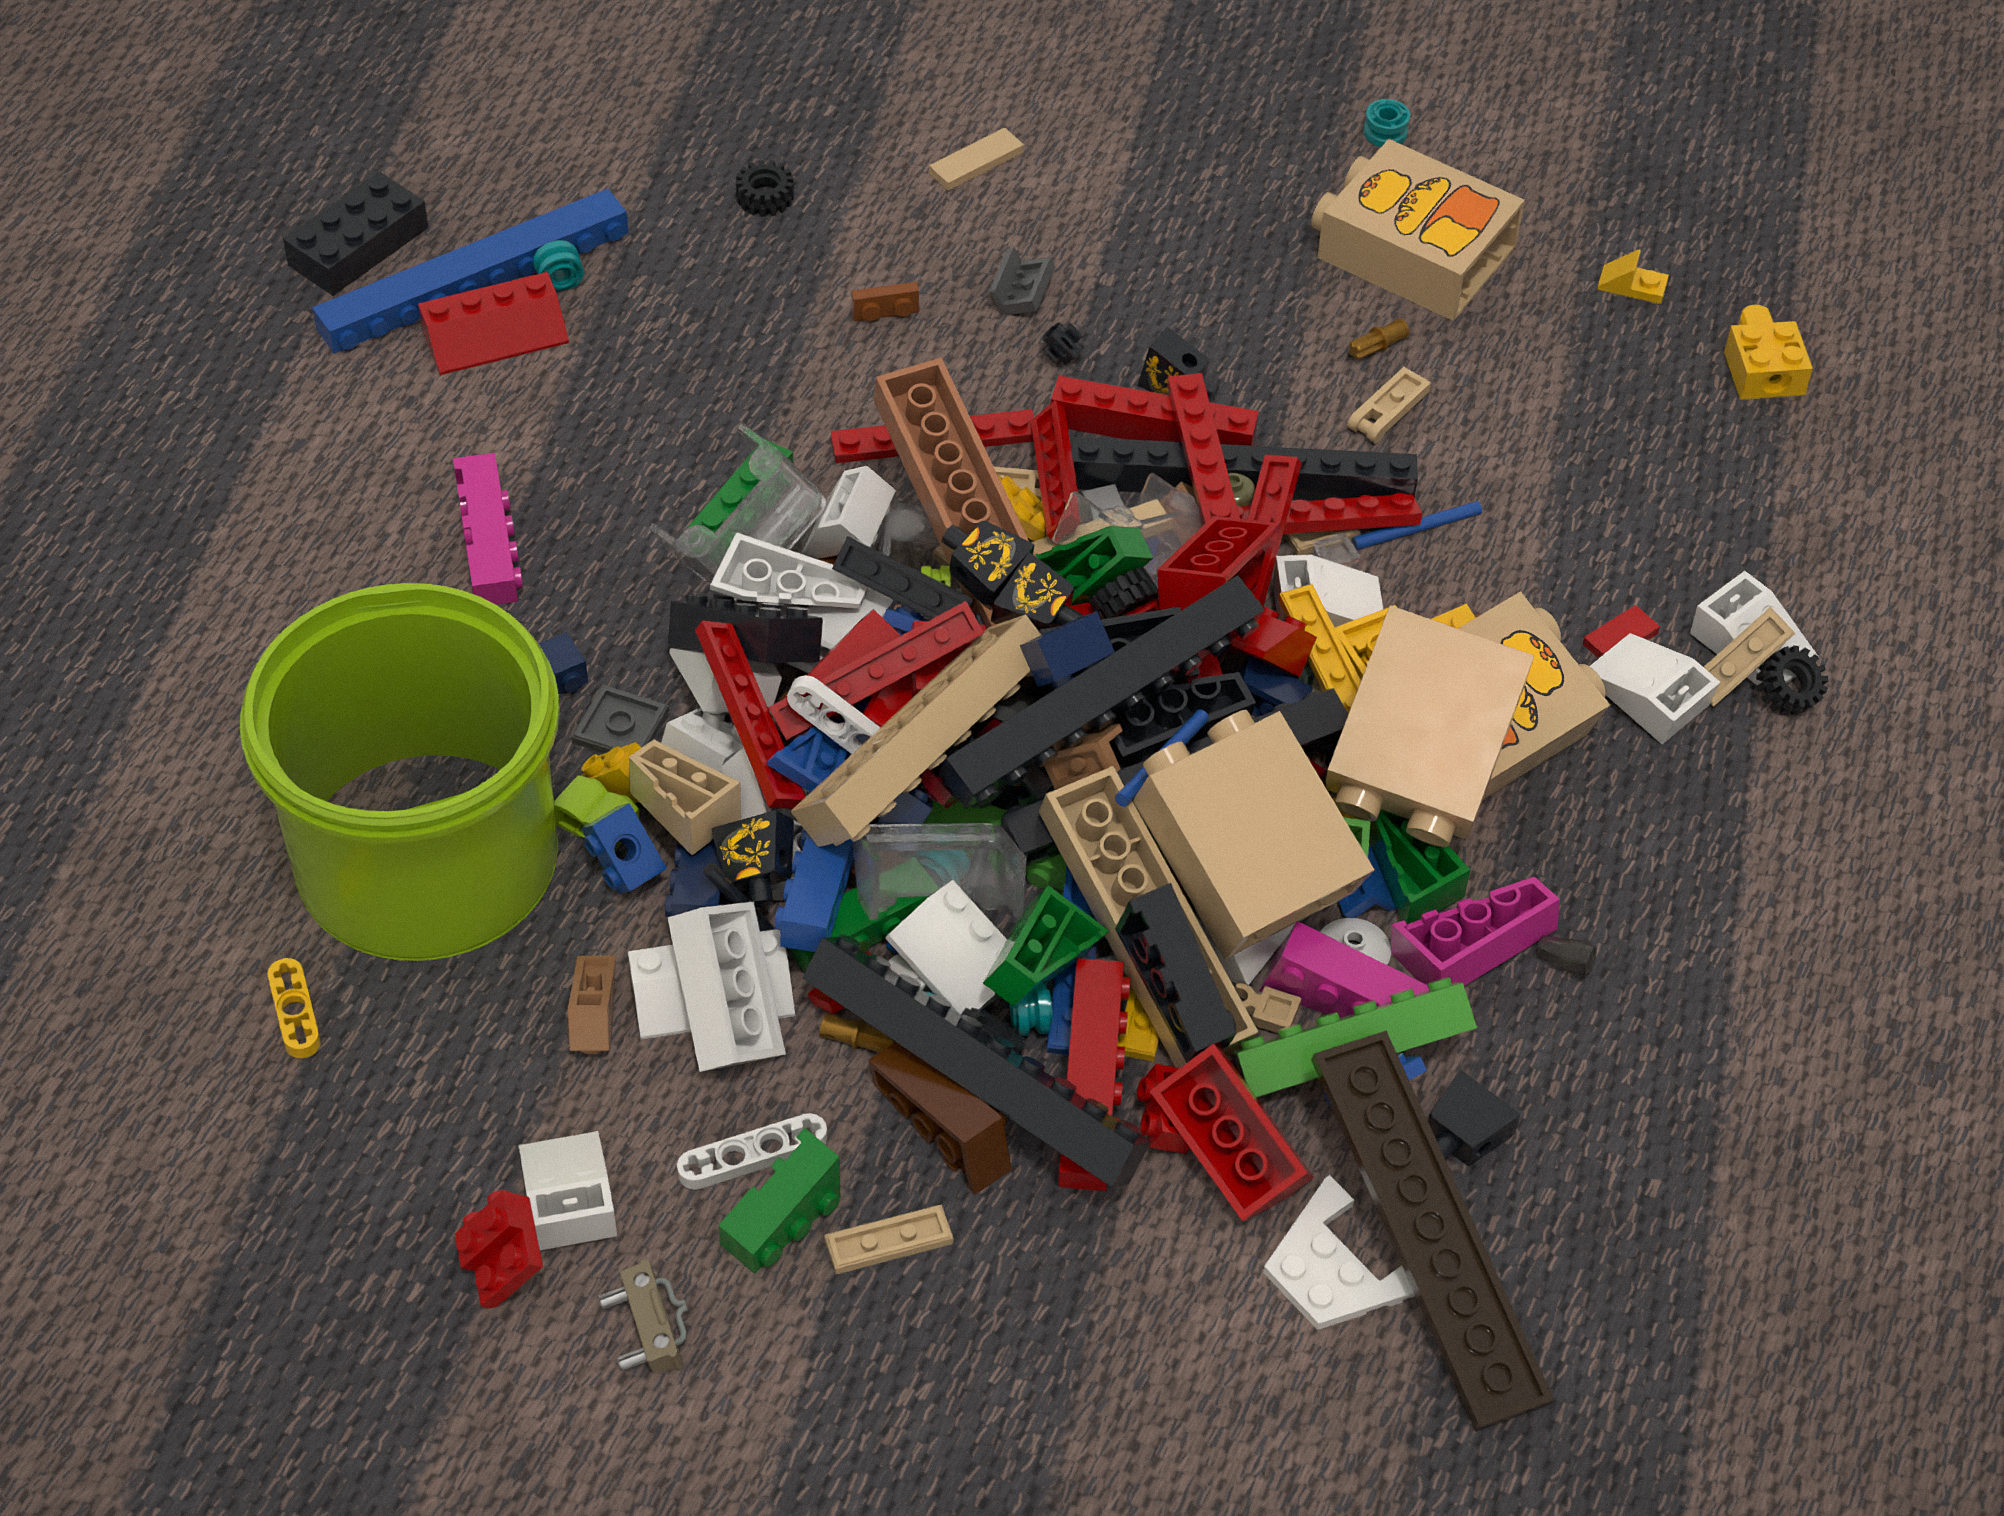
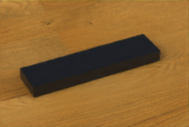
[832,536,976,619]

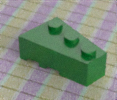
[1035,526,1154,606]
[1369,809,1470,924]
[983,885,1110,1006]
[718,1128,841,1274]

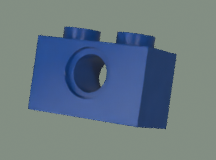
[581,803,667,894]

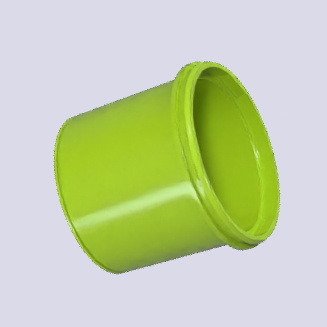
[240,583,560,961]

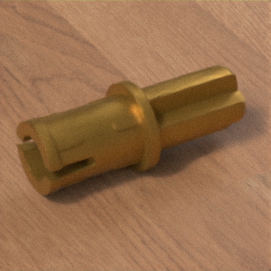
[1349,318,1410,359]
[819,1013,896,1052]

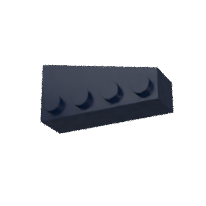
[665,839,727,917]

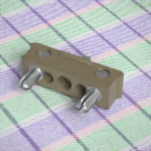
[599,1258,688,1374]

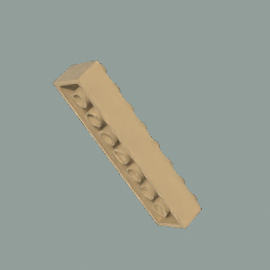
[790,614,1041,847]
[1038,766,1258,1068]

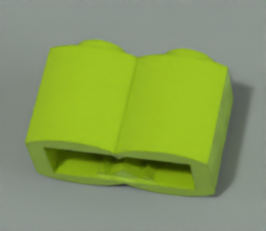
[554,775,639,851]

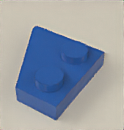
[767,726,847,792]

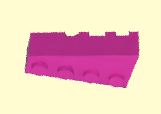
[453,453,523,605]
[1391,877,1560,986]
[1259,921,1429,1018]

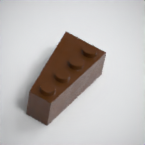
[868,1042,1012,1195]

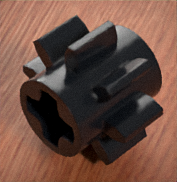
[1042,322,1083,364]

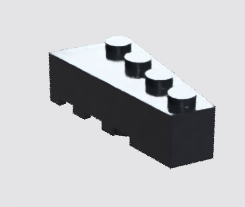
[1093,672,1256,768]
[1115,883,1237,1063]

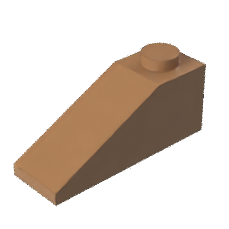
[568,955,616,1054]

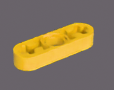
[268,958,320,1058]

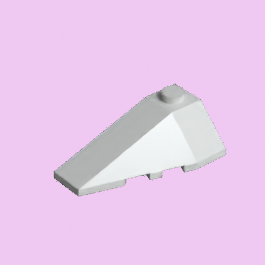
[710,532,869,608]

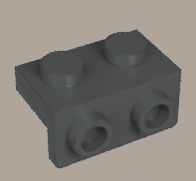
[990,248,1055,315]

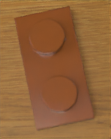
[851,282,919,322]

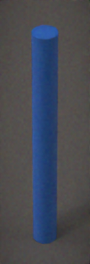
[1351,501,1482,551]
[1115,709,1209,807]

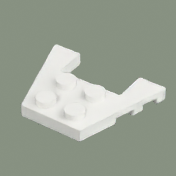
[1263,1175,1415,1330]

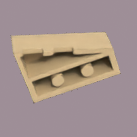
[629,739,741,855]

